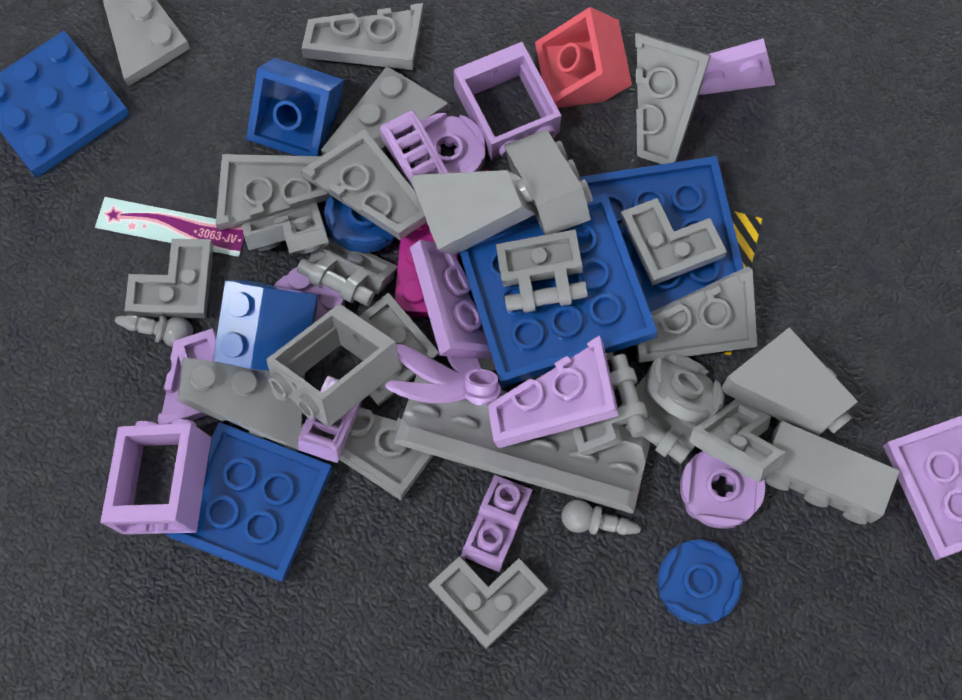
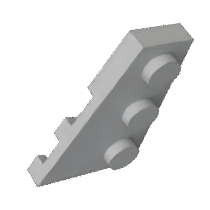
[103,0,190,87]
[302,3,423,70]
[635,33,711,164]
[321,66,449,155]
[301,129,427,240]
[216,154,331,231]
[635,266,757,363]
[177,357,305,452]
[300,407,434,500]

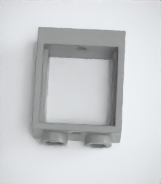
[266,304,400,427]

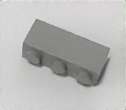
[504,129,593,235]
[765,421,900,524]

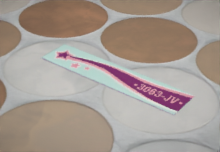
[95,197,244,257]

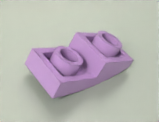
[461,475,532,572]

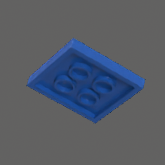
[0,31,130,178]
[166,422,333,583]

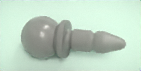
[115,315,193,348]
[561,500,641,535]

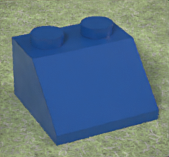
[246,58,344,156]
[213,280,319,374]

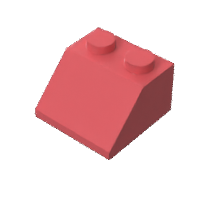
[535,7,632,108]

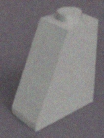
[410,170,536,255]
[721,327,858,436]

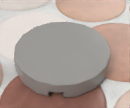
[645,354,725,423]

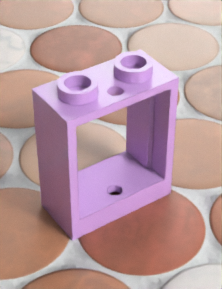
[454,42,561,161]
[100,419,211,534]

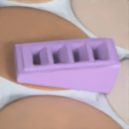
[380,110,448,191]
[298,376,362,463]

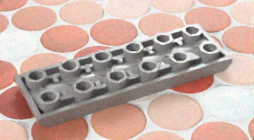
[394,375,650,514]

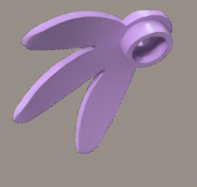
[385,344,501,405]

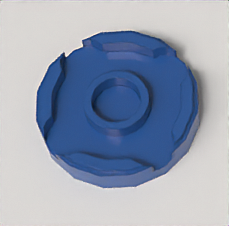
[323,196,396,253]
[657,539,743,625]

